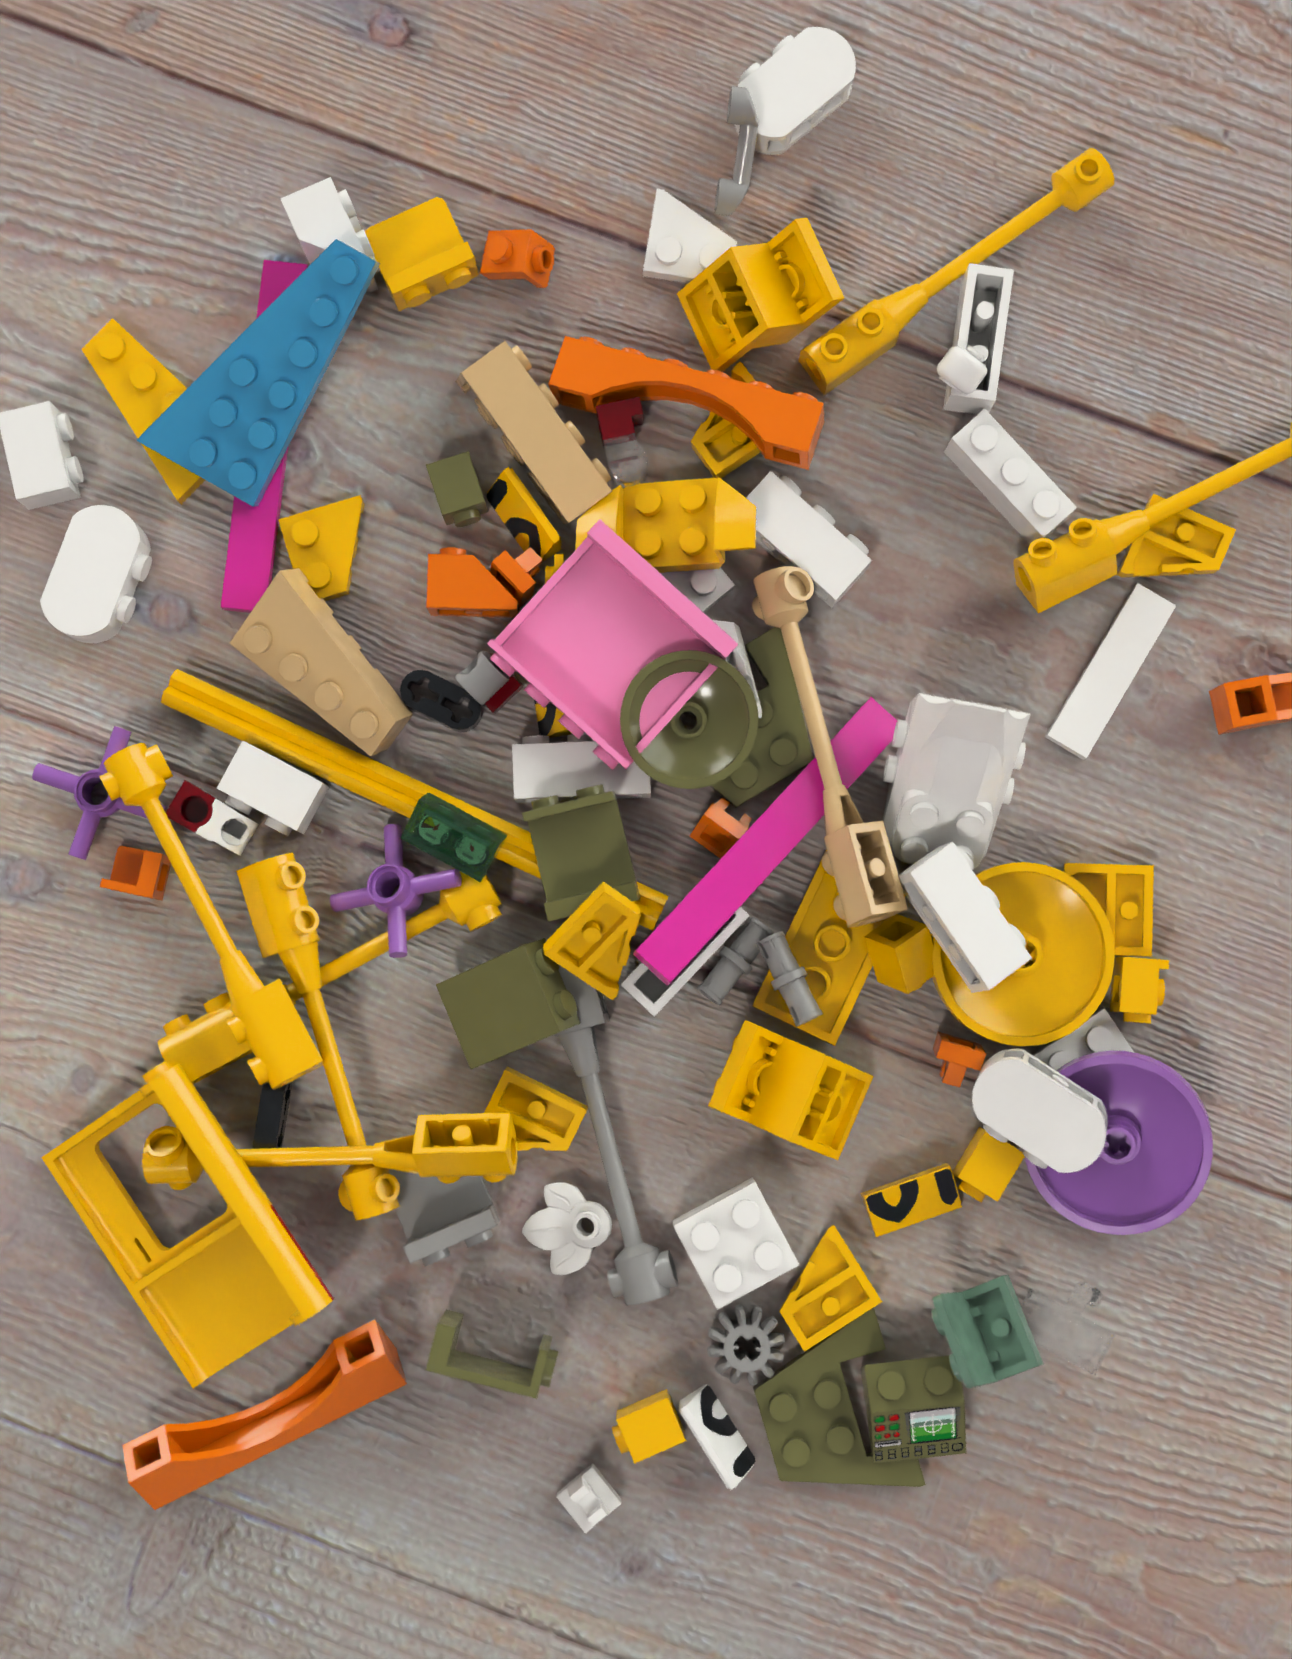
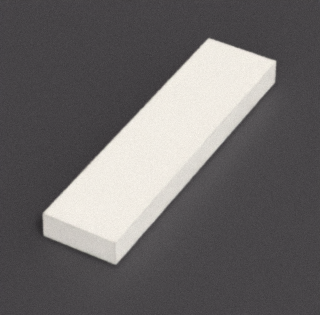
[1045,583,1176,760]

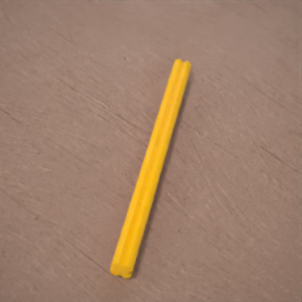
[161,669,669,931]

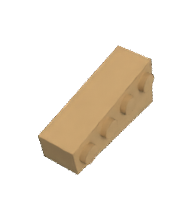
[455,341,612,524]
[230,568,413,757]

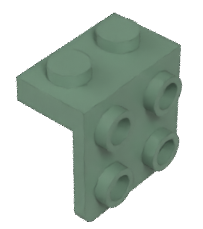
[932,1275,1044,1389]

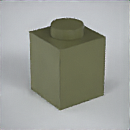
[426,451,488,527]

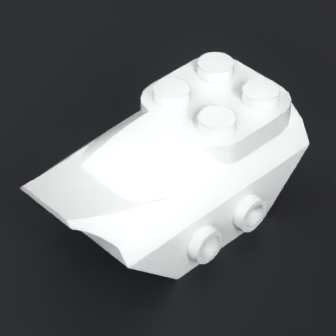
[883,693,1030,869]

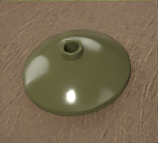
[620,650,759,789]

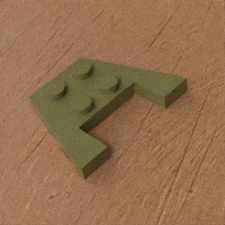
[679,627,813,808]
[753,1308,926,1487]

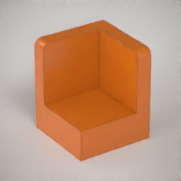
[100,846,171,901]

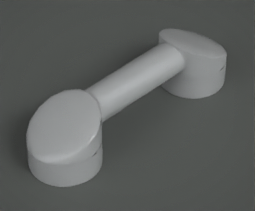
[715,86,758,216]

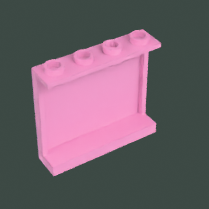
[487,519,738,770]

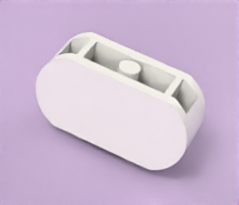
[734,27,856,155]
[40,505,152,643]
[972,1048,1108,1173]

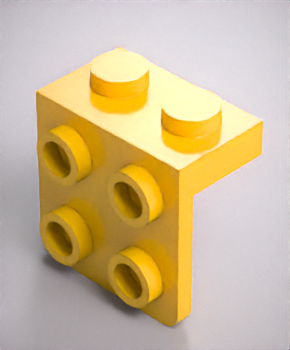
[365,197,479,311]

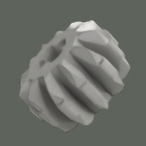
[707,1304,785,1386]

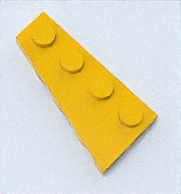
[81,318,205,505]

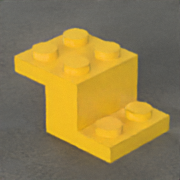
[677,218,845,371]
[708,1020,874,1160]

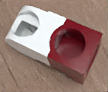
[166,780,259,856]

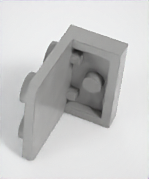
[389,1169,500,1266]

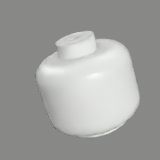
[937,345,987,394]

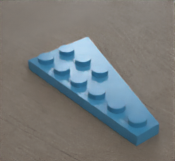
[136,239,380,507]

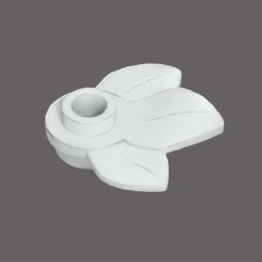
[522,1182,612,1275]

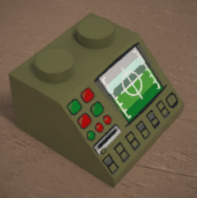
[860,1355,966,1464]

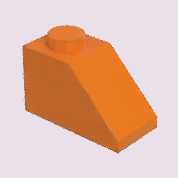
[426,547,520,618]

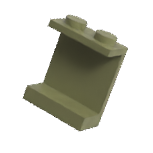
[522,784,640,921]
[436,938,580,1069]
[426,1310,558,1399]

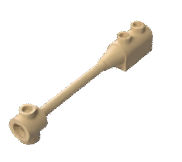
[752,566,908,927]

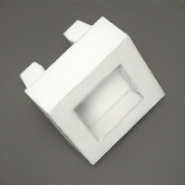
[556,1463,622,1534]

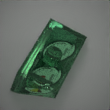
[400,793,507,882]

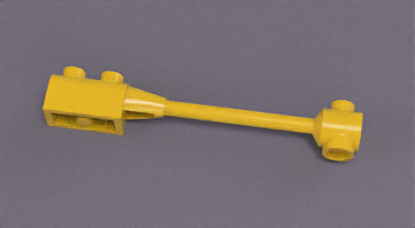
[798,148,1115,395]
[1013,422,1292,614]
[99,743,323,1090]
[236,853,400,1221]
[158,864,502,1085]
[142,1112,518,1190]

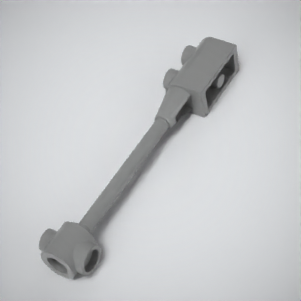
[555,965,678,1305]

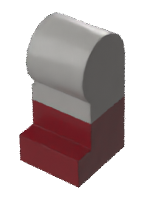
[455,651,524,714]

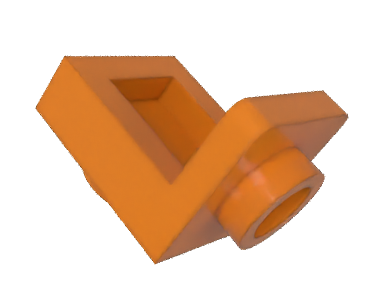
[480,229,555,288]

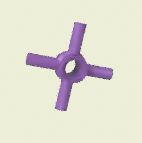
[32,726,168,860]
[330,824,462,958]

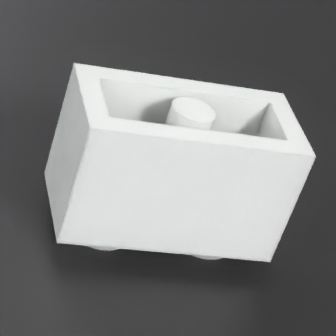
[0,401,84,510]
[217,741,330,836]

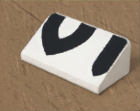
[679,1384,756,1490]

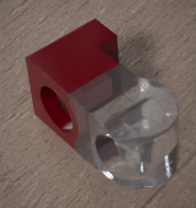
[596,397,648,489]

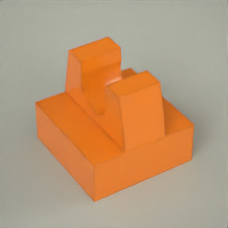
[490,547,543,608]
[690,797,752,859]
[933,1031,986,1088]

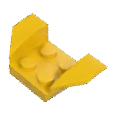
[575,477,756,573]

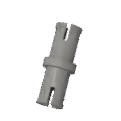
[697,917,774,1006]
[756,931,823,1027]

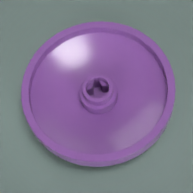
[1023,1051,1213,1235]

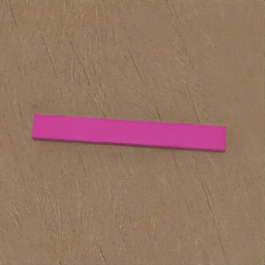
[220,260,309,613]
[633,697,897,986]

